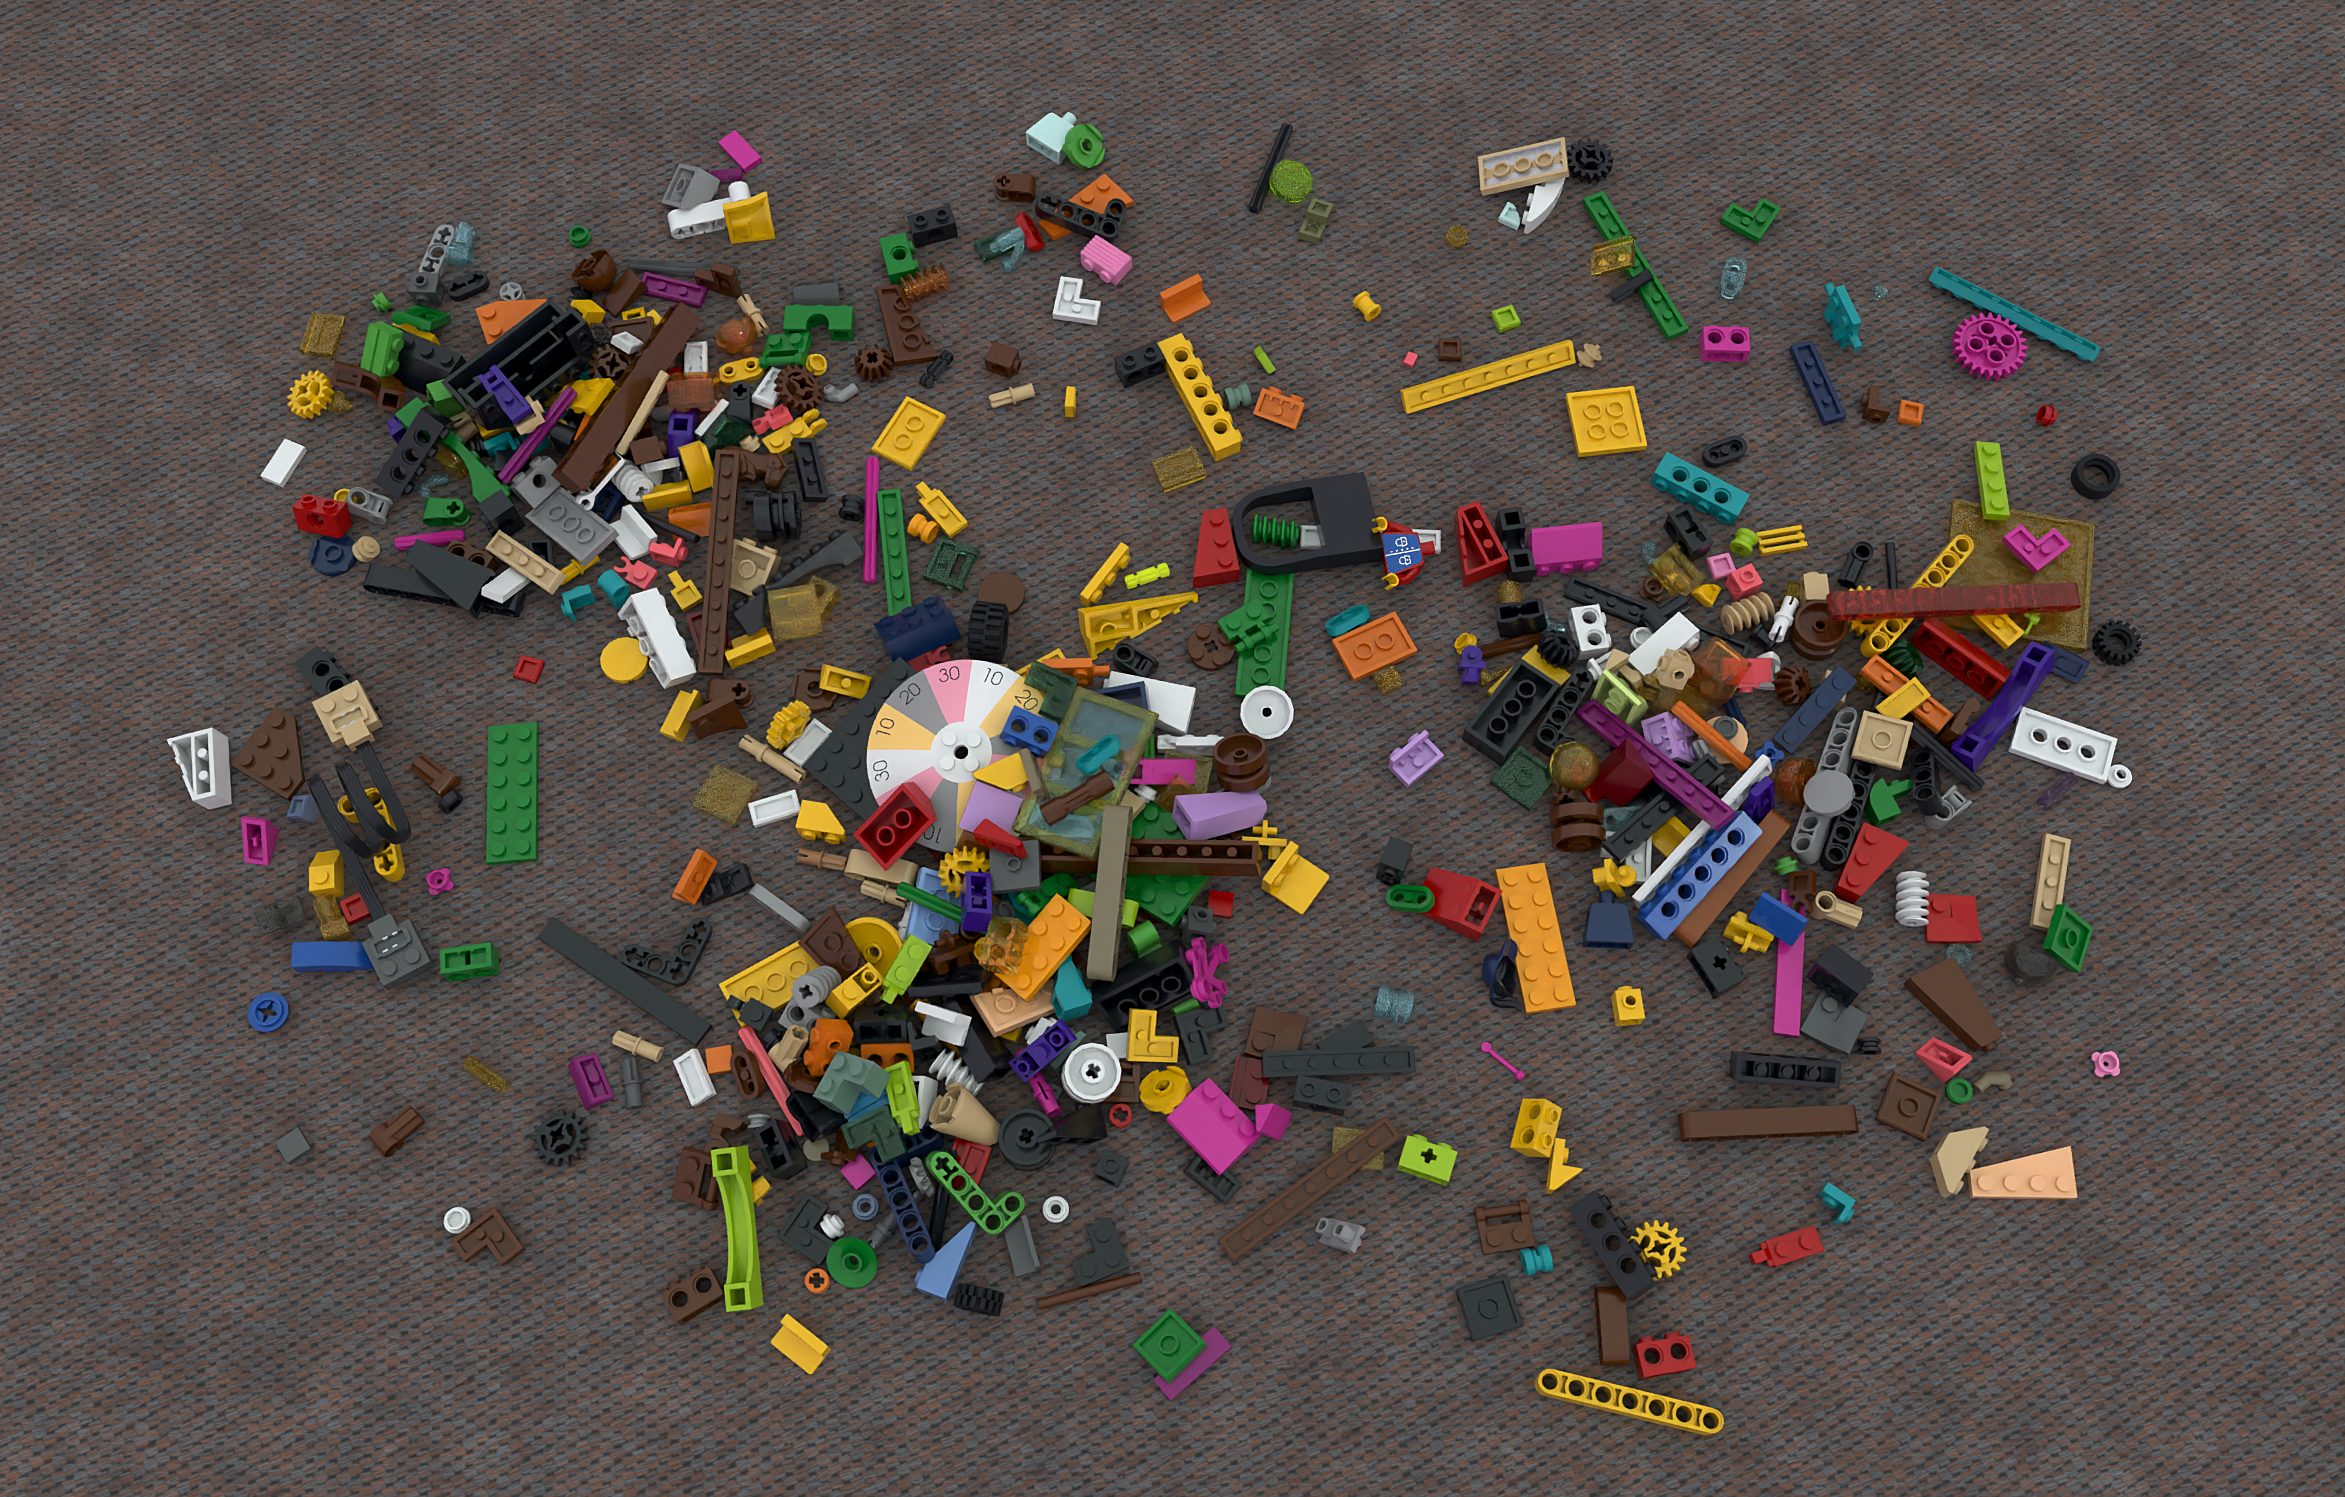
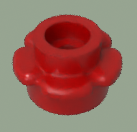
[2036,405,2058,427]

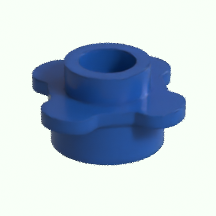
[1754,741,1784,769]

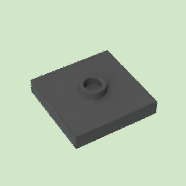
[989,839,1042,895]

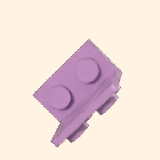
[1641,712,1697,766]

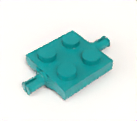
[1823,283,1863,351]

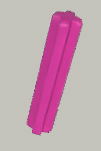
[394,529,466,551]

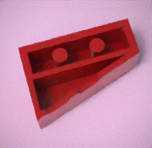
[1193,507,1239,589]
[1831,822,1910,904]

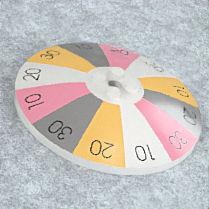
[867,660,1063,854]

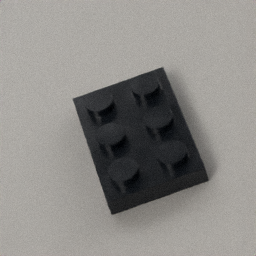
[907,963,994,999]

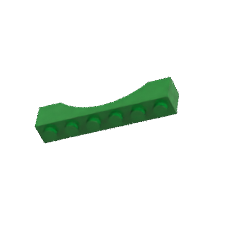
[395,397,513,504]

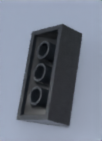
[384,322,466,396]
[1091,938,1195,1033]

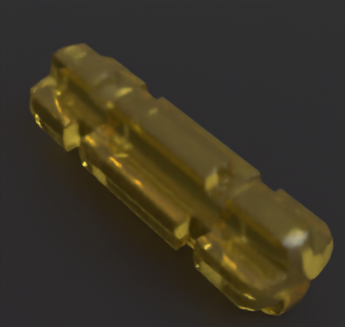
[462,1056,509,1093]

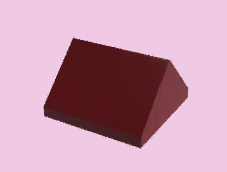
[1594,738,1656,808]

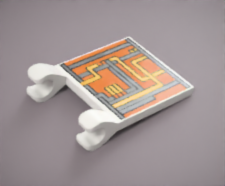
[567,451,626,511]

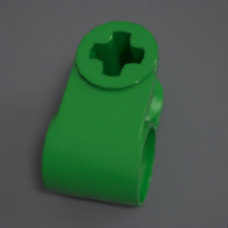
[422,497,471,527]

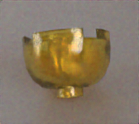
[1549,741,1600,790]

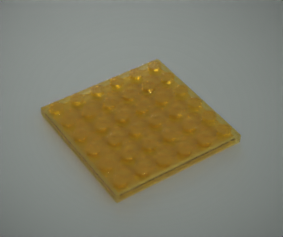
[1940,499,2095,653]

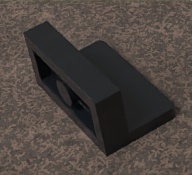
[906,1021,947,1062]

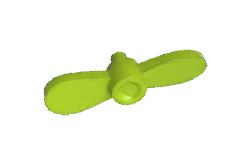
[2022,600,2046,638]

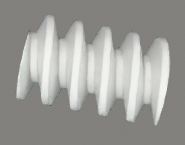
[610,459,654,503]
[1895,871,1929,927]
[929,1049,985,1097]

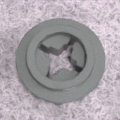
[909,1157,935,1197]

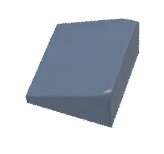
[286,795,319,823]

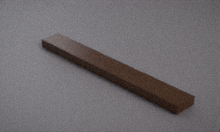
[1218,1116,1402,1262]

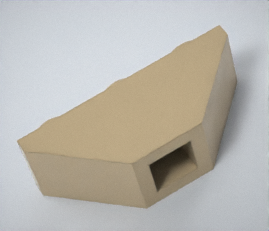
[1929,1127,1989,1198]

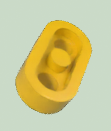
[718,357,764,387]

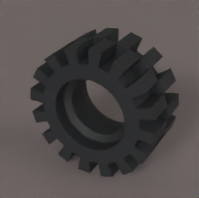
[2092,620,2142,666]
[953,1283,1005,1317]

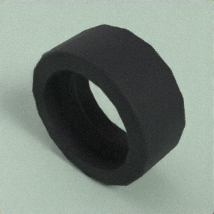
[2071,453,2121,500]

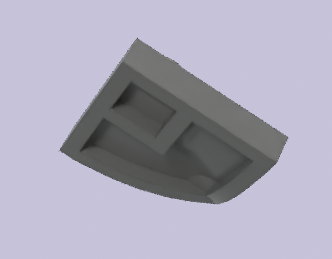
[1800,990,1869,1056]

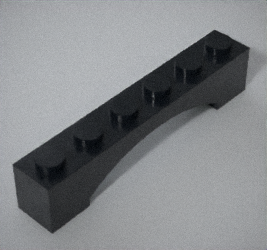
[729,529,864,636]

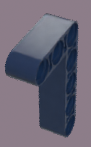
[869,1121,945,1264]

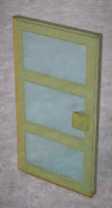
[1013,686,1159,861]

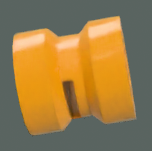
[907,513,940,545]

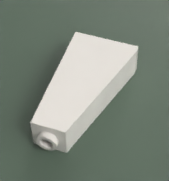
[1103,671,1196,737]

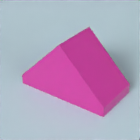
[241,816,280,866]

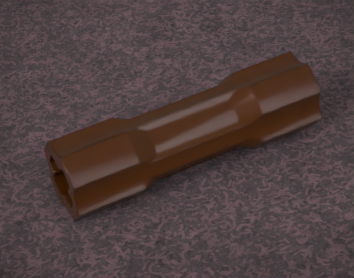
[1039,770,1115,826]

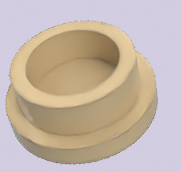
[739,435,760,452]

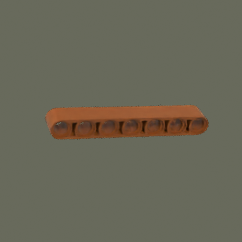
[1672,809,1792,948]

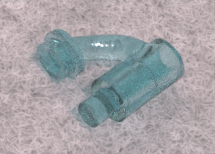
[989,226,1025,273]

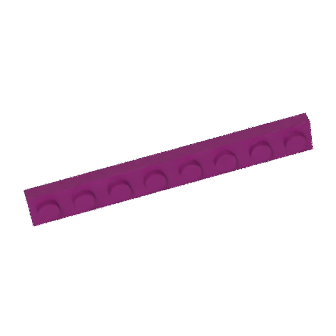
[1576,698,1735,831]

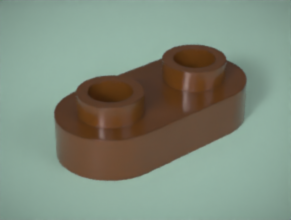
[730,1049,765,1100]

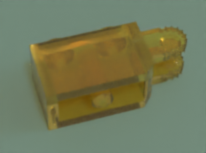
[1637,674,1709,718]

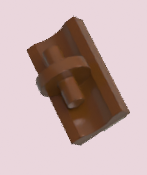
[925,930,975,975]

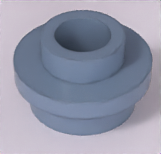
[852,1194,879,1221]

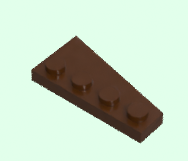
[876,284,939,366]

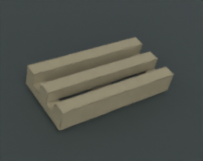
[1019,748,1050,802]

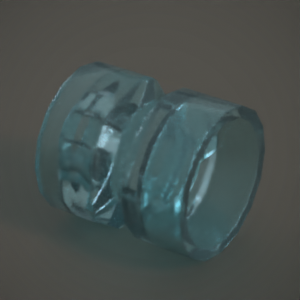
[1373,984,1415,1025]

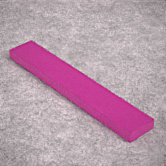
[1772,889,1806,1038]

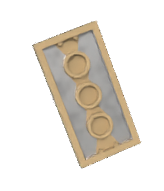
[1478,137,1569,196]

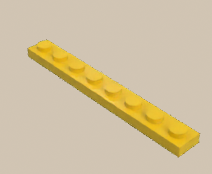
[1400,340,1576,414]

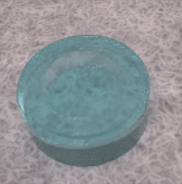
[1944,943,1971,969]

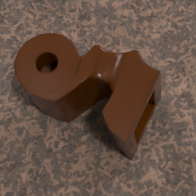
[704,1113,747,1153]

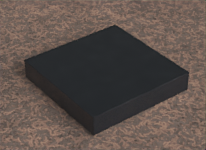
[1456,1274,1524,1342]

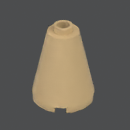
[929,1082,1001,1146]

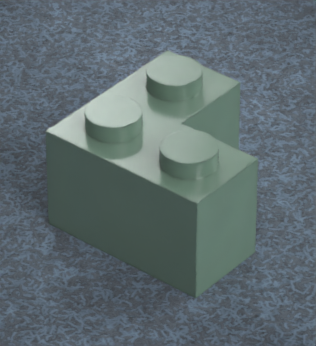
[813,1050,891,1115]

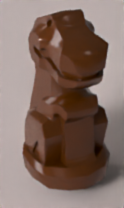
[714,446,788,490]

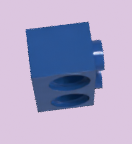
[999,705,1059,758]

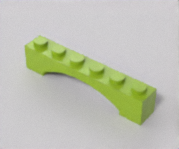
[711,1145,764,1312]

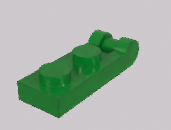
[1015,873,1080,919]

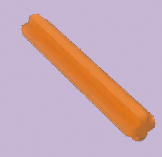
[1671,701,1752,772]

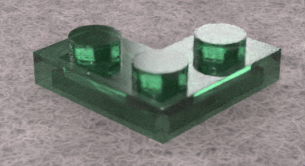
[1023,660,1079,723]
[841,1104,909,1164]

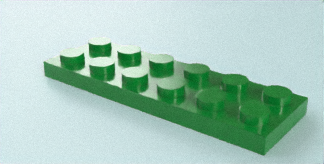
[1235,567,1294,699]
[486,722,539,865]

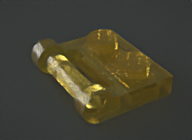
[1647,543,1707,597]

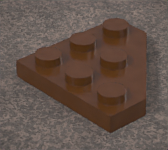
[230,706,305,801]

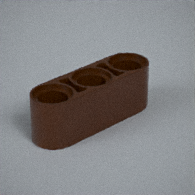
[1594,1286,1630,1366]

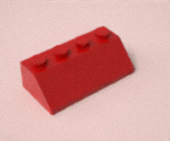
[1910,614,2011,700]

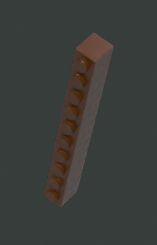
[551,301,701,493]
[1016,837,1262,877]

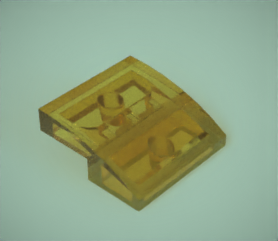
[767,583,823,642]

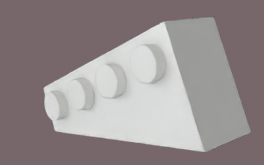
[618,587,697,689]

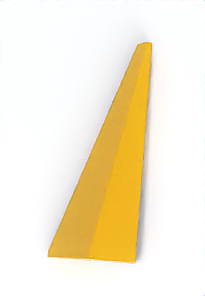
[1078,591,1198,660]

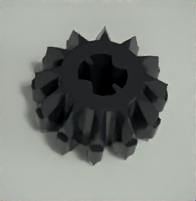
[1537,629,1579,670]

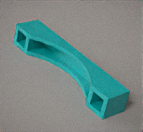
[1000,891,1092,1022]

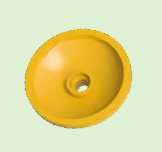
[845,917,904,990]

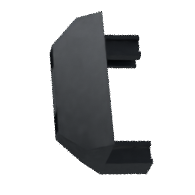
[441,298,597,431]

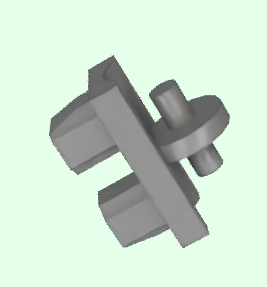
[1315,1217,1366,1253]

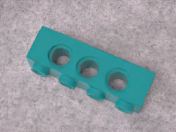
[1650,452,1750,526]

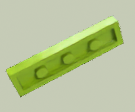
[1974,441,2010,521]

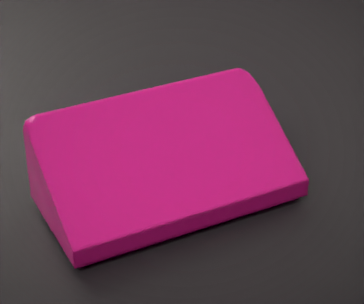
[1255,1104,1292,1140]

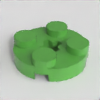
[1062,124,1105,170]

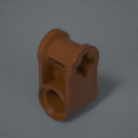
[994,173,1036,203]
[705,679,754,709]

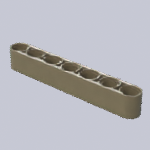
[1087,804,1133,982]

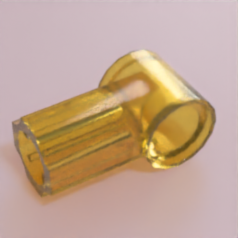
[312,893,351,942]

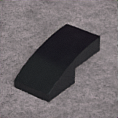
[700,863,754,905]

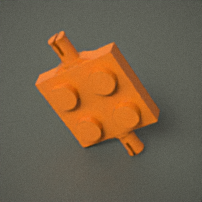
[1027,658,1110,689]

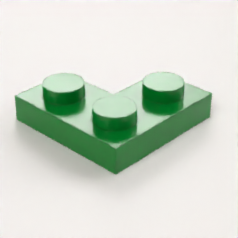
[1720,198,1781,244]

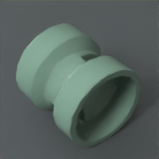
[1223,383,1252,411]

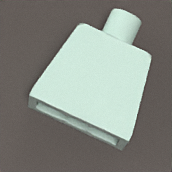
[1026,112,1077,165]

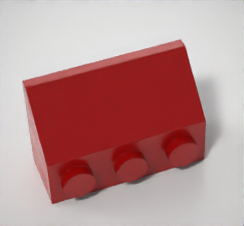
[853,782,937,871]

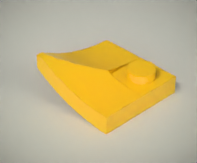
[723,191,775,244]

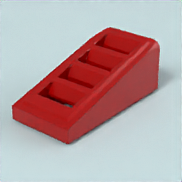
[973,819,1027,858]

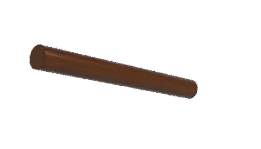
[1037,1272,1142,1309]

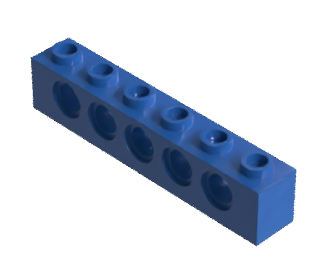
[1635,810,1763,940]

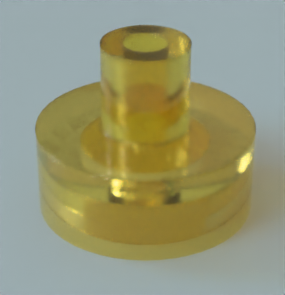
[328,390,352,414]

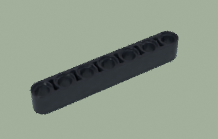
[363,564,526,618]

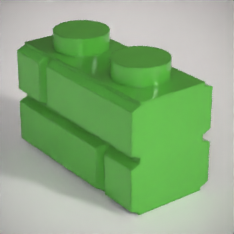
[360,322,404,377]

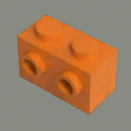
[804,1018,854,1076]

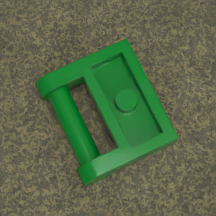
[392,304,451,332]
[759,332,812,369]

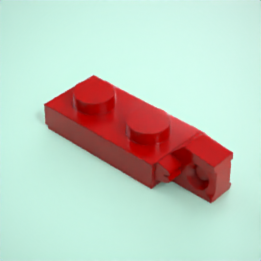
[1748,1226,1825,1268]

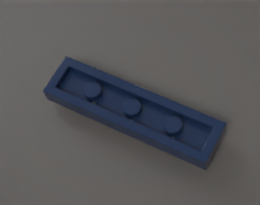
[1789,340,1847,426]
[1772,665,1857,754]

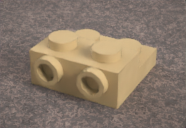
[730,537,782,596]

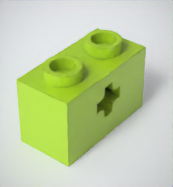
[1396,1134,1457,1186]

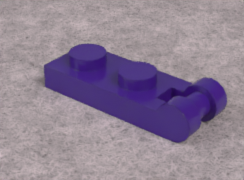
[477,364,533,424]

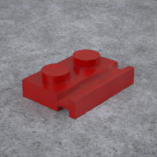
[952,1137,993,1199]

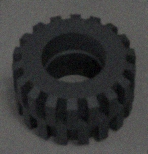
[967,601,1009,663]

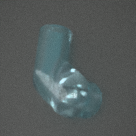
[417,473,450,498]
[1641,540,1667,574]
[1543,610,1569,635]

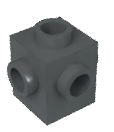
[407,271,445,305]
[1178,905,1216,945]

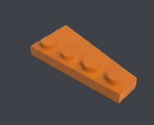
[1039,173,1134,241]

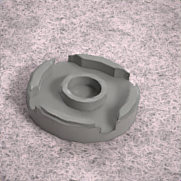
[1803,770,1855,817]

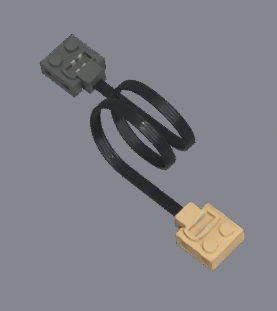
[306,680,435,990]

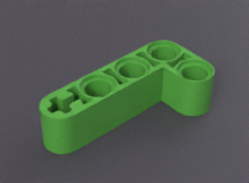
[1126,920,1200,1016]
[926,1150,1025,1235]

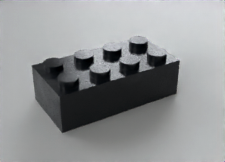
[1462,658,1560,767]

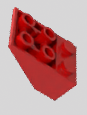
[1419,867,1502,942]

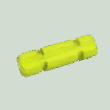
[1124,563,1170,589]

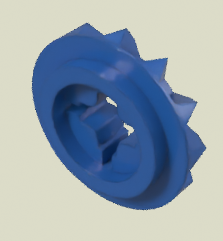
[248,992,290,1032]

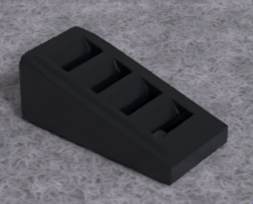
[1183,1153,1242,1204]

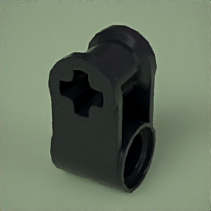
[727,381,754,427]
[1113,643,1159,678]

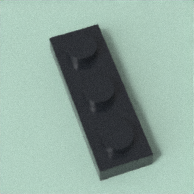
[790,437,828,502]

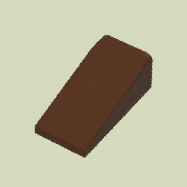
[602,268,648,318]

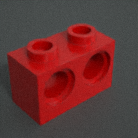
[1632,1332,1697,1380]

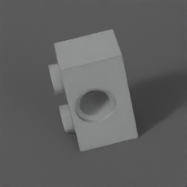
[509,456,561,509]

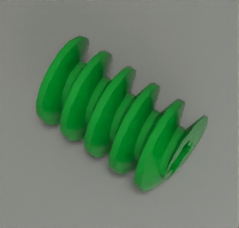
[1251,513,1301,550]

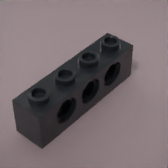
[374,405,453,499]
[294,645,381,719]
[1730,1051,1841,1089]
[1568,1191,1659,1301]

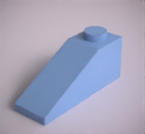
[915,1221,978,1302]

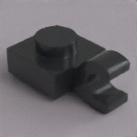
[726,995,774,1033]

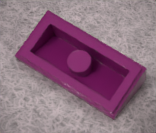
[568,1053,615,1111]

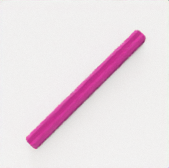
[863,457,879,584]

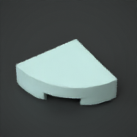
[1498,202,1520,230]

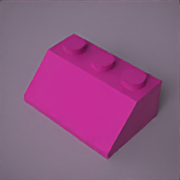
[1526,522,1602,576]
[1166,1078,1262,1176]

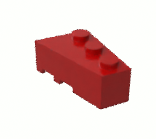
[1454,501,1509,588]

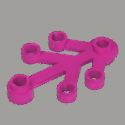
[1185,937,1229,1009]

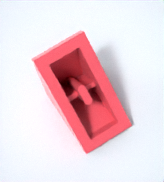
[1722,658,1772,683]
[1915,1037,1972,1083]

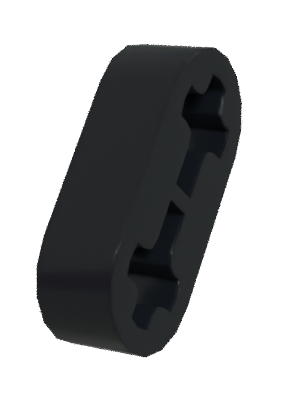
[446,270,490,302]

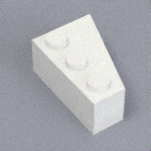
[167,728,232,810]

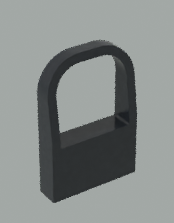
[1232,472,1384,576]

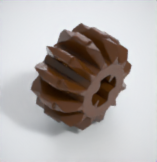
[854,343,893,384]
[1771,665,1814,706]

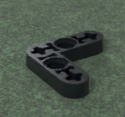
[621,917,713,987]

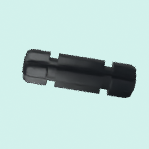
[919,350,954,389]

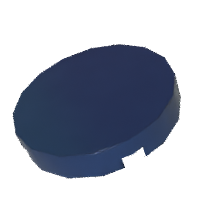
[309,534,357,577]

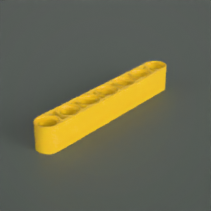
[1860,535,1974,659]
[1535,1369,1724,1435]

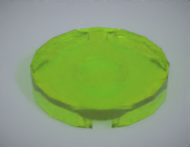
[1269,160,1313,202]

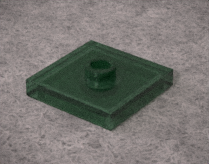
[1490,745,1559,811]

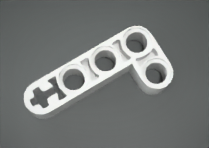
[668,182,751,239]

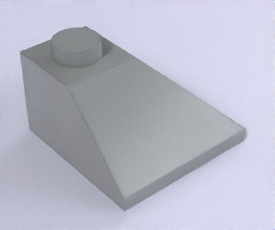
[661,163,721,210]

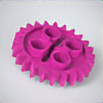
[1951,312,2028,381]

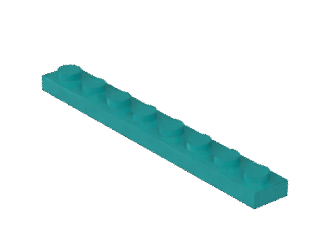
[1928,266,2101,362]

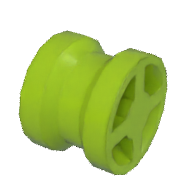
[1729,528,1759,557]

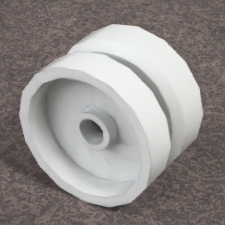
[1240,686,1294,739]
[1061,1043,1121,1105]

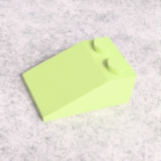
[1590,669,1649,727]

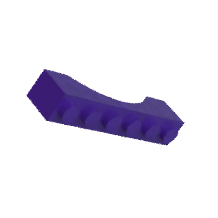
[1951,641,2054,772]

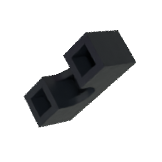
[1495,507,1536,585]

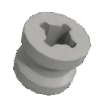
[500,282,526,301]

